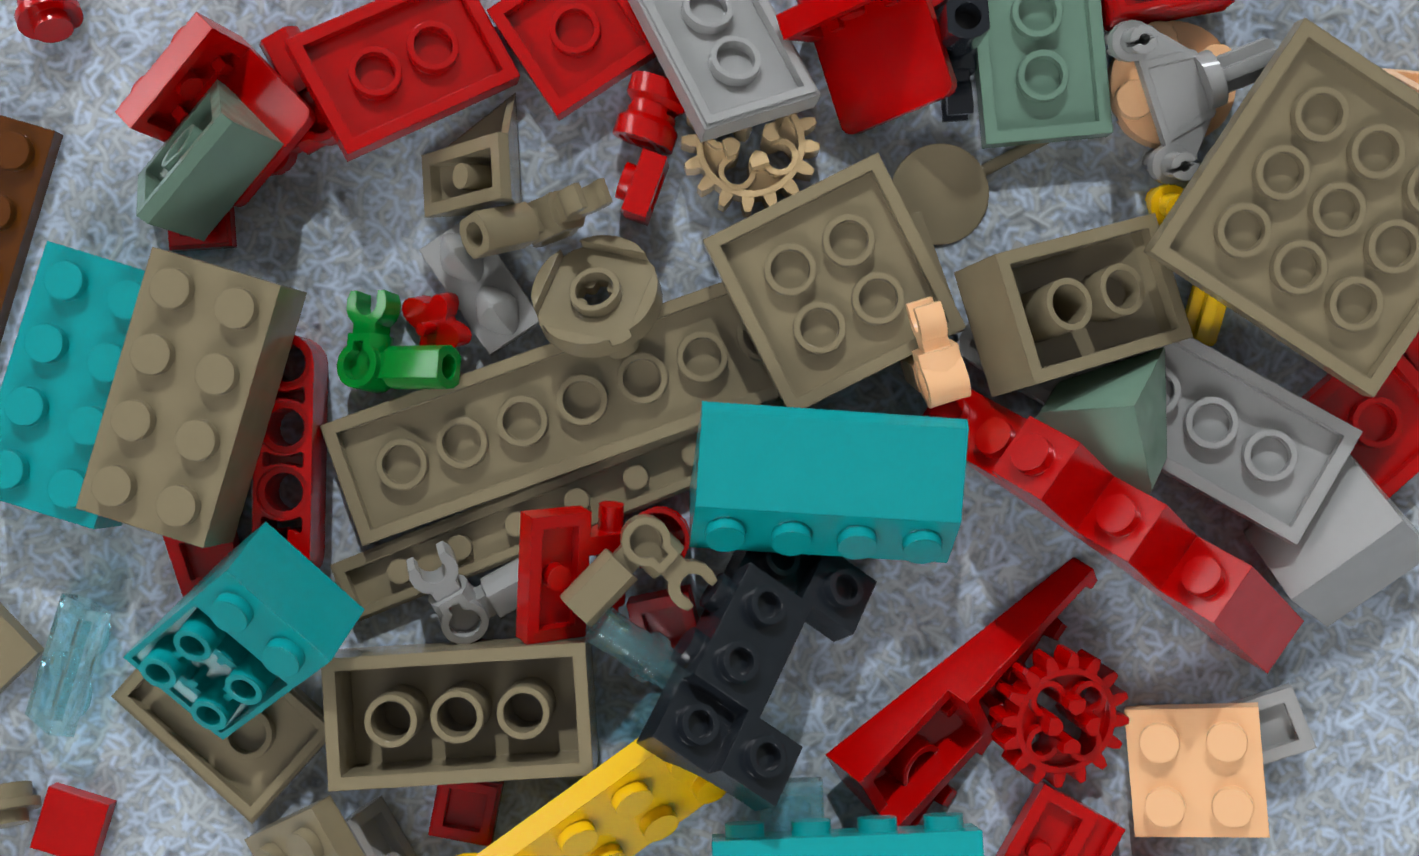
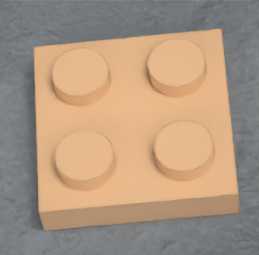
[1124,702,1270,838]

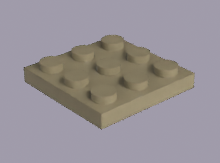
[703,152,966,408]

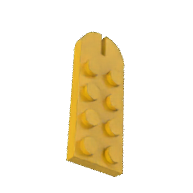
[456,737,727,856]

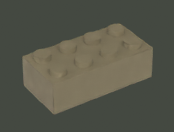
[76,247,307,548]
[321,633,599,792]

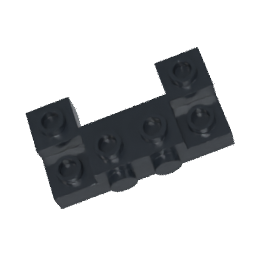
[636,550,877,811]

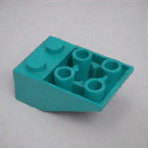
[123,522,365,740]

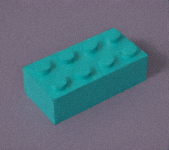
[0,241,145,529]

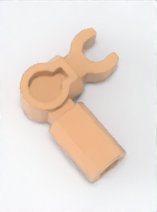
[900,296,971,408]

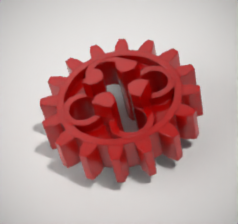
[989,644,1129,788]

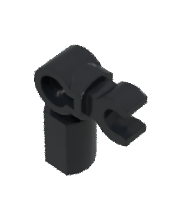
[937,0,990,123]

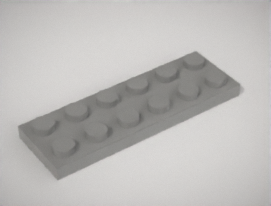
[957,240,1363,545]

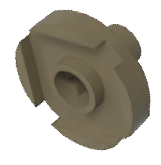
[531,235,663,359]

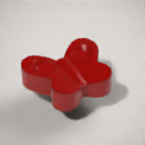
[402,292,472,348]

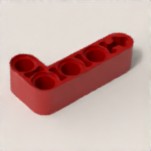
[252,335,328,569]

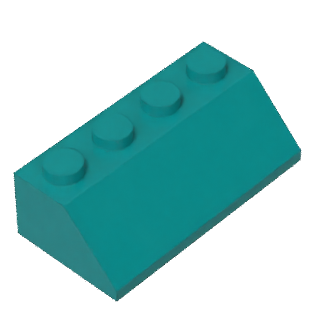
[689,401,969,564]
[712,812,984,856]

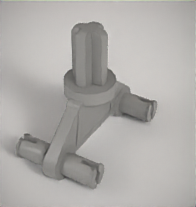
[1104,20,1277,184]

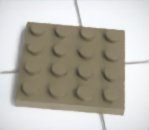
[1143,18,1419,397]

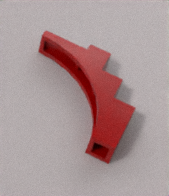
[922,389,1304,674]

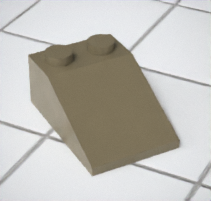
[954,213,1193,397]

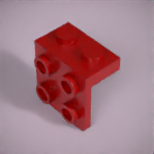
[776,0,957,134]
[115,12,316,207]

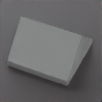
[1243,454,1419,627]

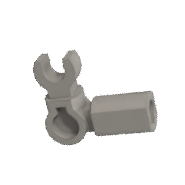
[406,540,519,644]

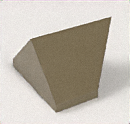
[421,92,522,218]

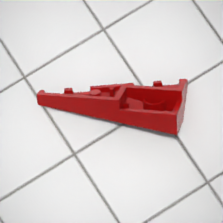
[825,557,1098,826]

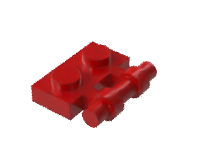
[516,501,626,645]

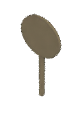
[892,143,1049,245]

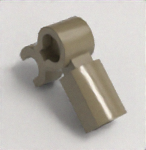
[460,178,613,259]
[560,514,717,627]

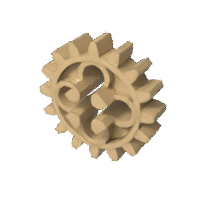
[681,112,820,217]

